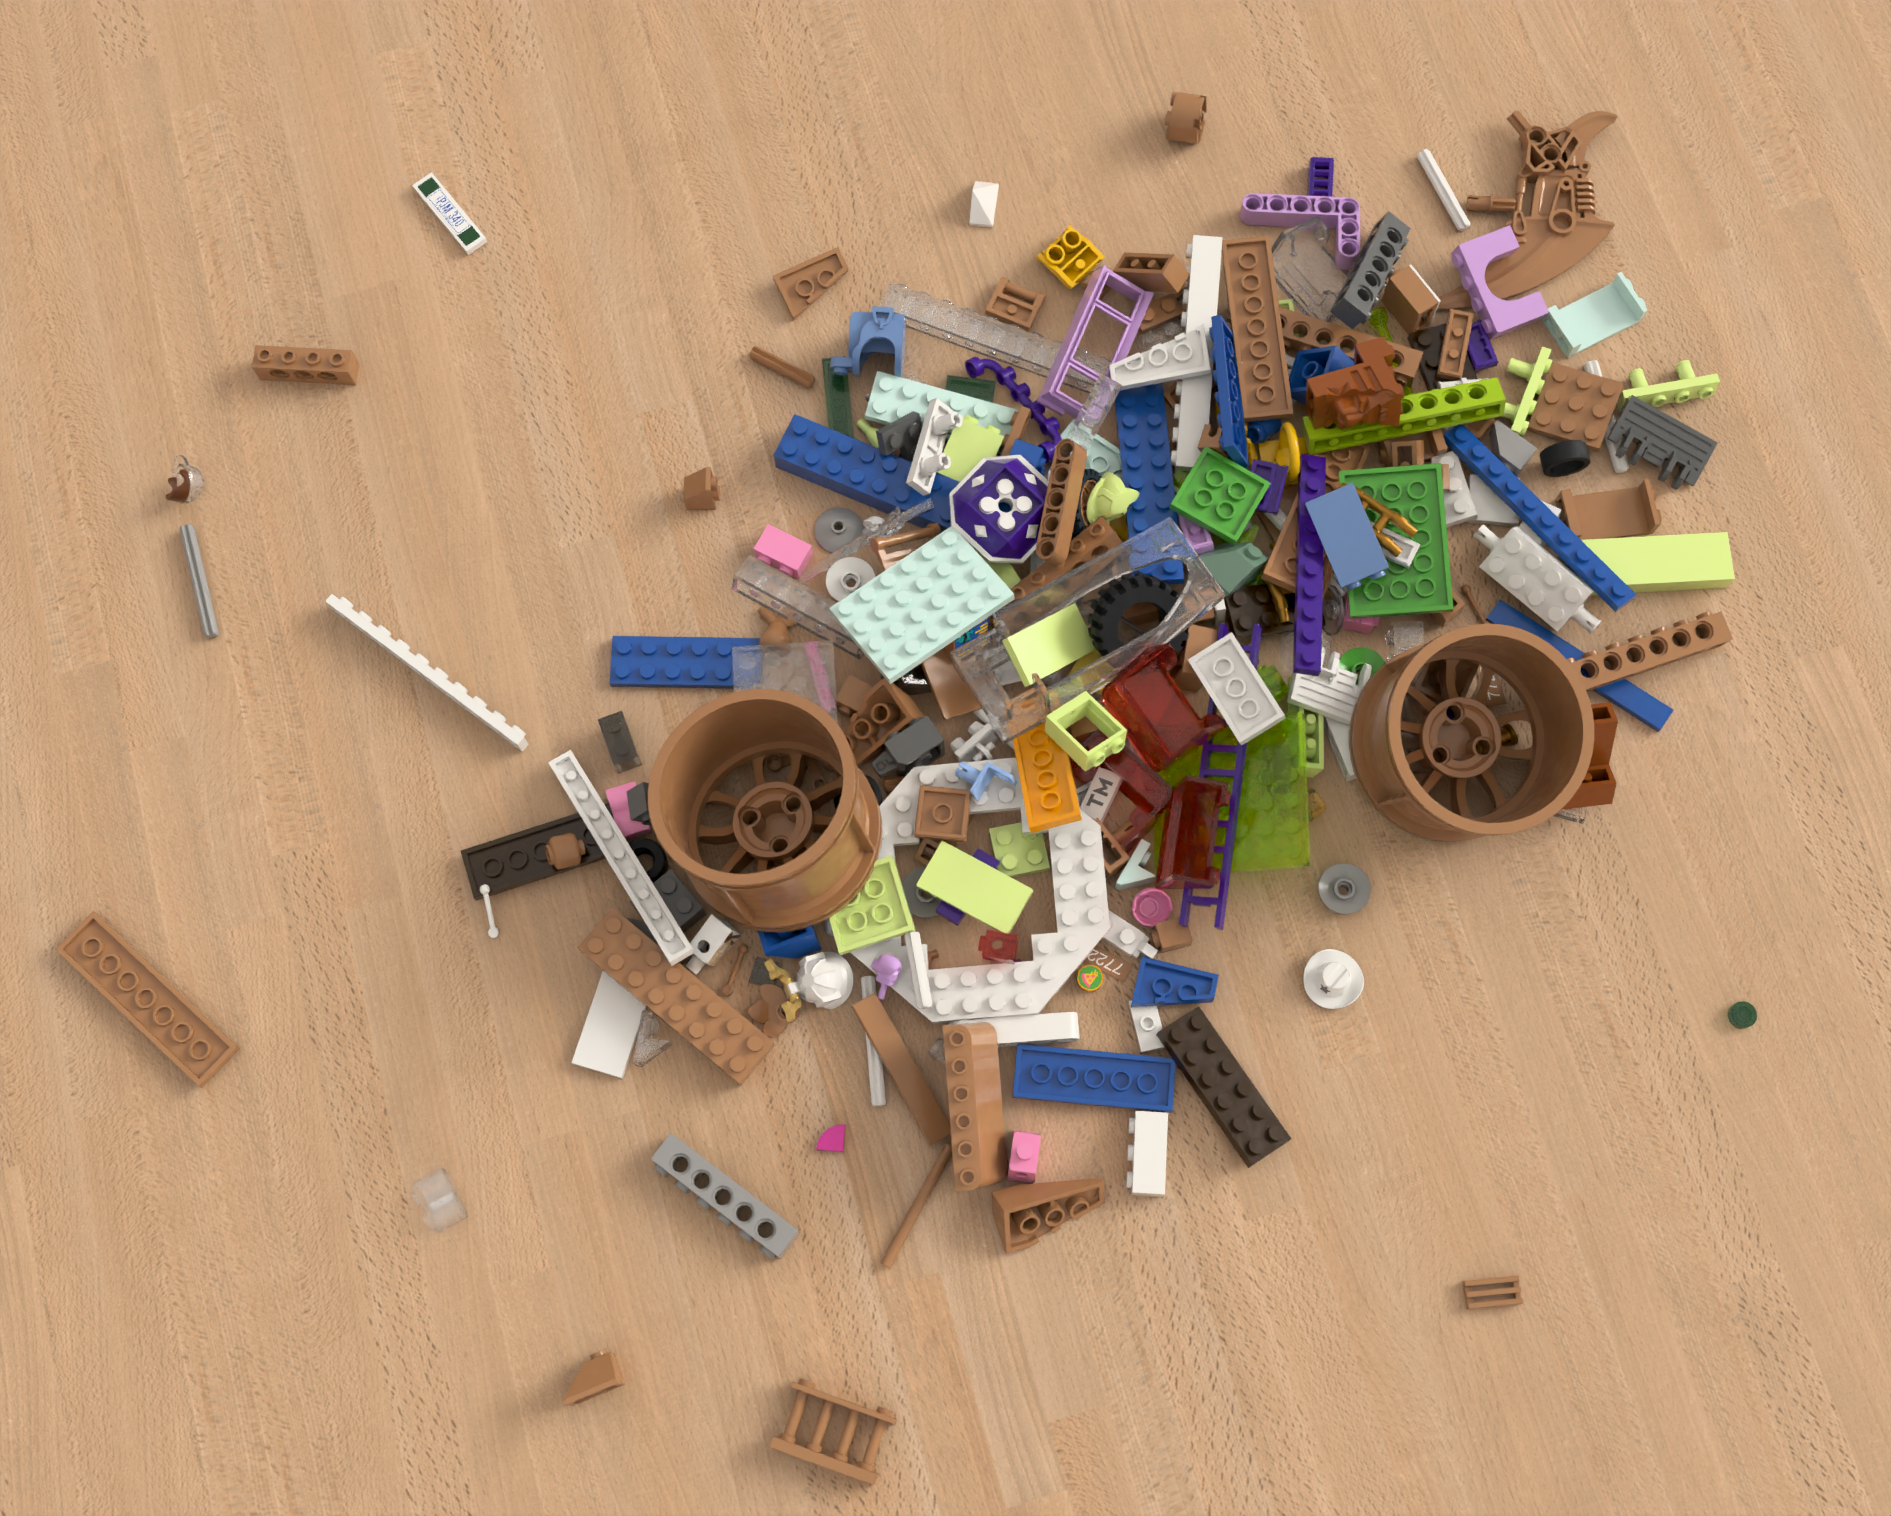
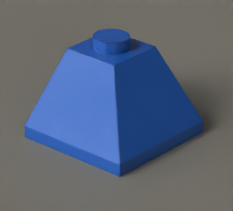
[758,925,822,959]

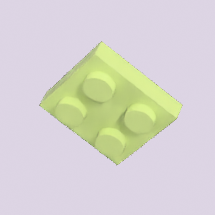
[989,822,1050,878]

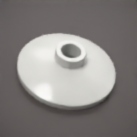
[826,557,875,602]

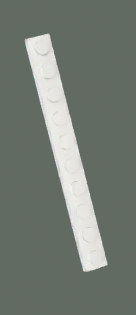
[325,594,529,752]
[548,750,695,966]

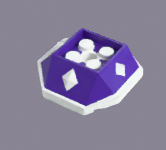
[949,455,1057,564]

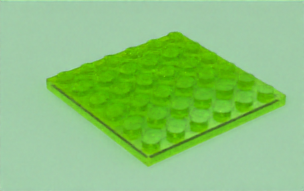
[1153,712,1310,878]

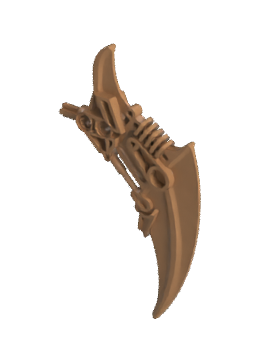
[1437,111,1617,311]

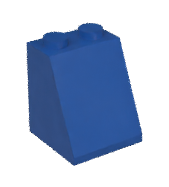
[1289,345,1354,405]

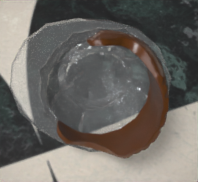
[166,455,205,504]

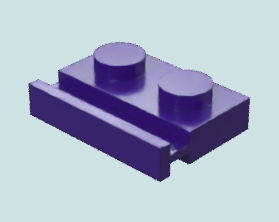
[1250,459,1289,516]

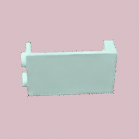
[1542,272,1648,359]

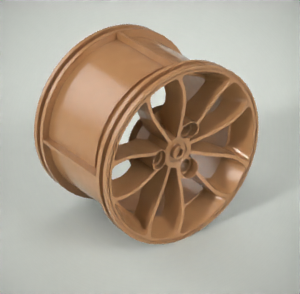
[1349,624,1594,842]
[648,689,883,933]

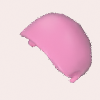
[1131,887,1173,927]

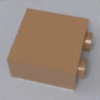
[1381,265,1441,335]

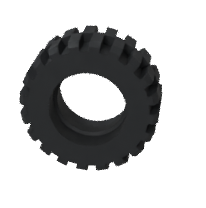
[1087,573,1190,675]

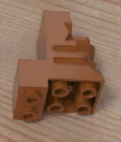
[1306,336,1404,430]
[1561,702,1618,810]

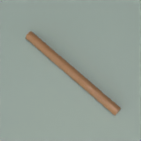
[881,1143,952,1268]

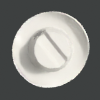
[1303,949,1364,1009]

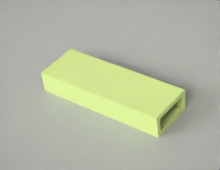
[1574,532,1735,595]

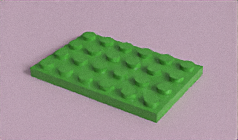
[1339,463,1454,619]

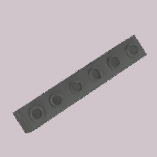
[1330,211,1411,330]

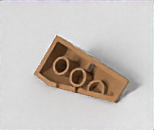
[834,678,925,778]
[991,1178,1105,1254]

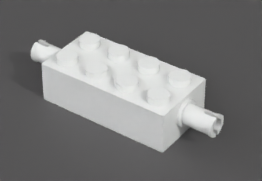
[1473,524,1601,634]

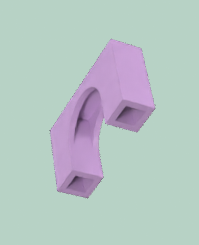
[1451,225,1549,340]

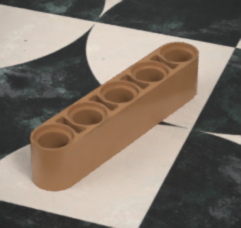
[1036,438,1087,566]

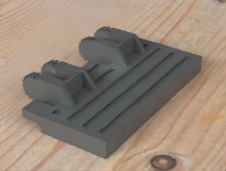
[1607,395,1718,490]

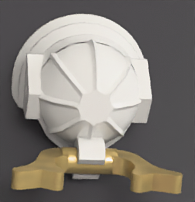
[764,952,853,1022]

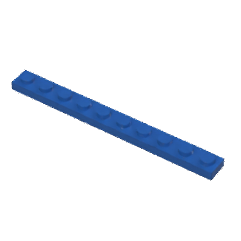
[1444,424,1636,612]

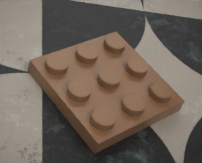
[1527,362,1624,452]

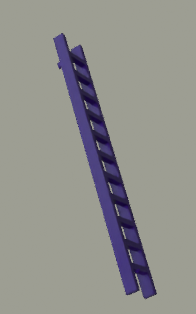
[1179,623,1262,930]

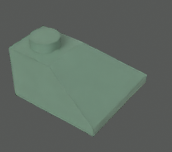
[1191,542,1269,596]

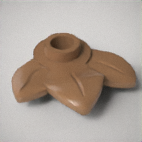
[747,984,800,1037]

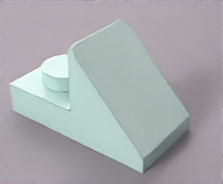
[1115,839,1156,891]

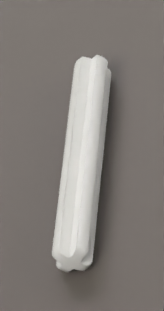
[1417,149,1470,231]

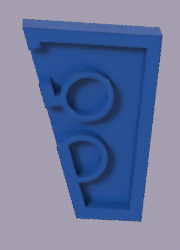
[1131,957,1219,1007]

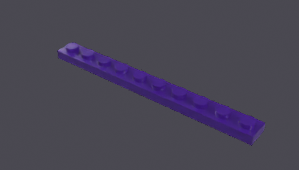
[1293,454,1326,676]

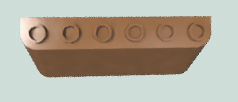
[942,1022,1007,1192]

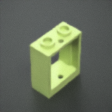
[1044,691,1127,772]

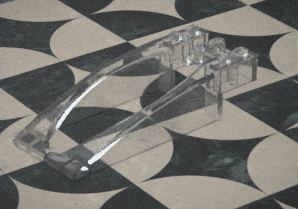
[950,516,1226,745]

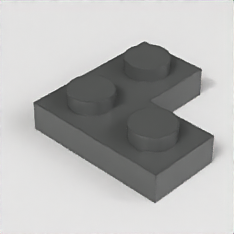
[876,411,922,462]

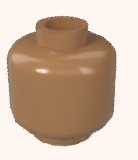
[545,833,585,869]

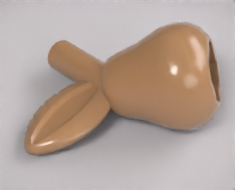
[758,605,805,658]

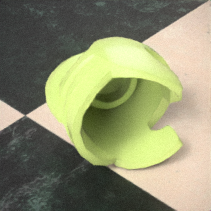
[1086,471,1140,524]

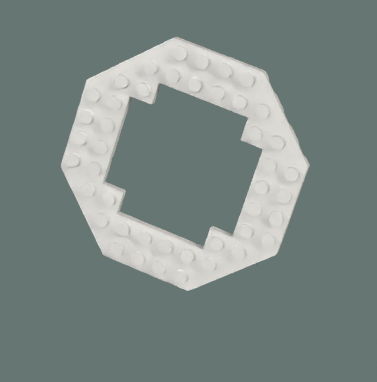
[850,758,1110,1024]

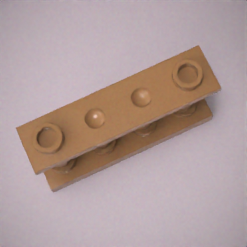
[769,1378,897,1485]

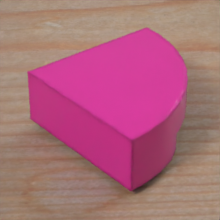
[816,1124,846,1152]

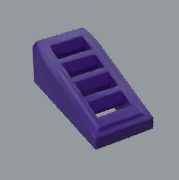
[1308,157,1334,197]

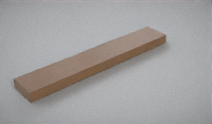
[851,993,951,1146]

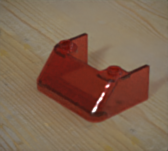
[1070,729,1172,855]

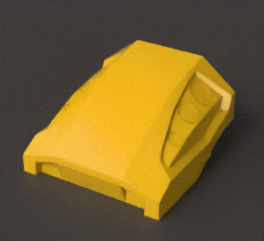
[1035,225,1105,290]

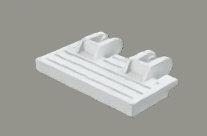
[1287,647,1372,725]

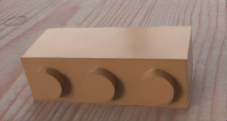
[1113,252,1190,293]

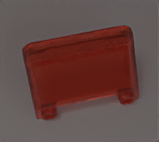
[1102,643,1227,772]
[1155,775,1231,889]

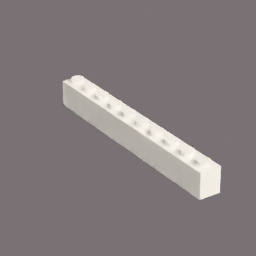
[1171,235,1222,475]

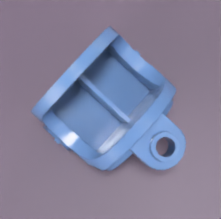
[830,306,906,378]

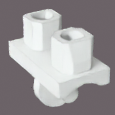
[950,721,998,763]

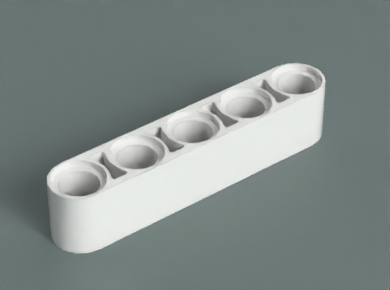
[949,1012,1080,1047]

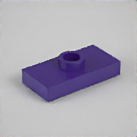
[1467,320,1498,372]

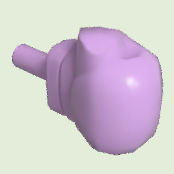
[871,953,902,999]

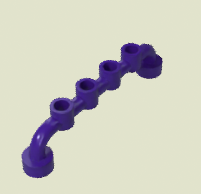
[965,356,1062,463]

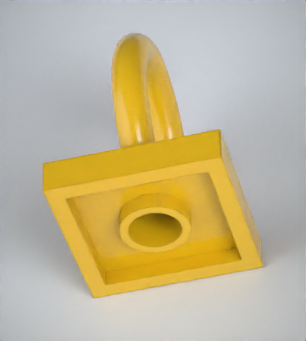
[1257,422,1309,489]

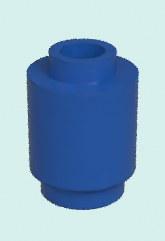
[1247,419,1282,444]

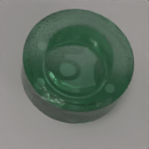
[1728,1001,1757,1029]

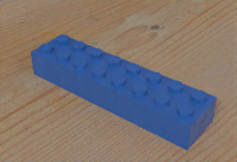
[773,414,960,533]

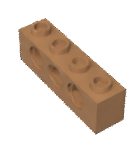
[252,345,359,385]

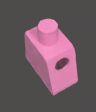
[1007,1130,1041,1184]

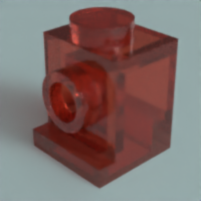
[978,930,1019,965]

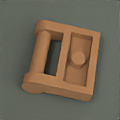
[985,277,1047,332]

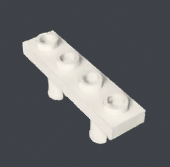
[906,398,963,496]

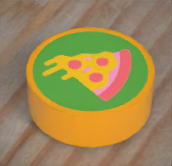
[1077,965,1103,992]

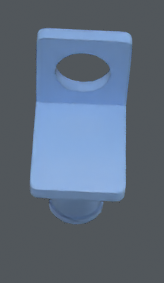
[955,762,1017,801]

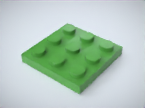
[1169,446,1271,546]

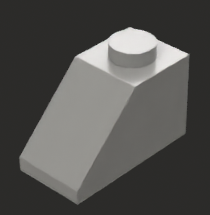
[1489,420,1538,477]

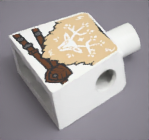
[685,914,742,974]

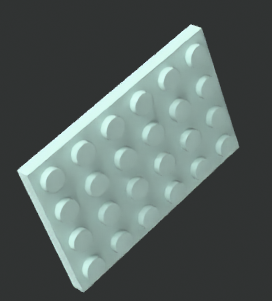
[829,526,1015,684]

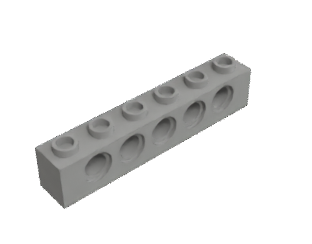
[651,1133,800,1259]

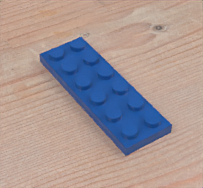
[1209,314,1249,468]
[609,636,763,689]
[1013,1044,1176,1113]

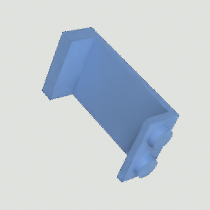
[1305,482,1389,591]

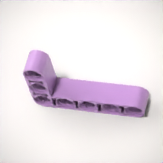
[1240,193,1360,270]

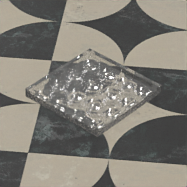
[732,640,838,724]

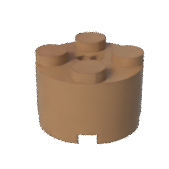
[1165,92,1207,144]

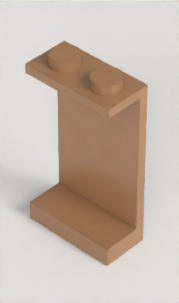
[1555,479,1661,540]

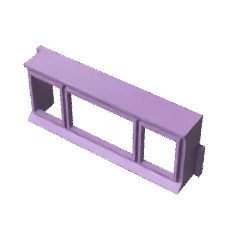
[1037,265,1154,425]

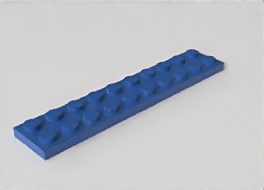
[1113,383,1184,585]

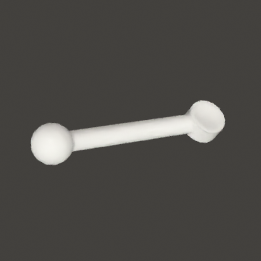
[480,884,499,938]

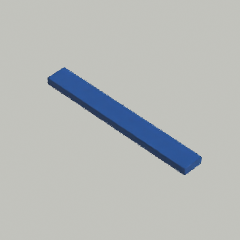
[1486,599,1673,732]

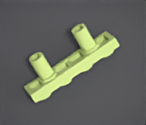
[1501,347,1553,436]
[1617,360,1720,412]

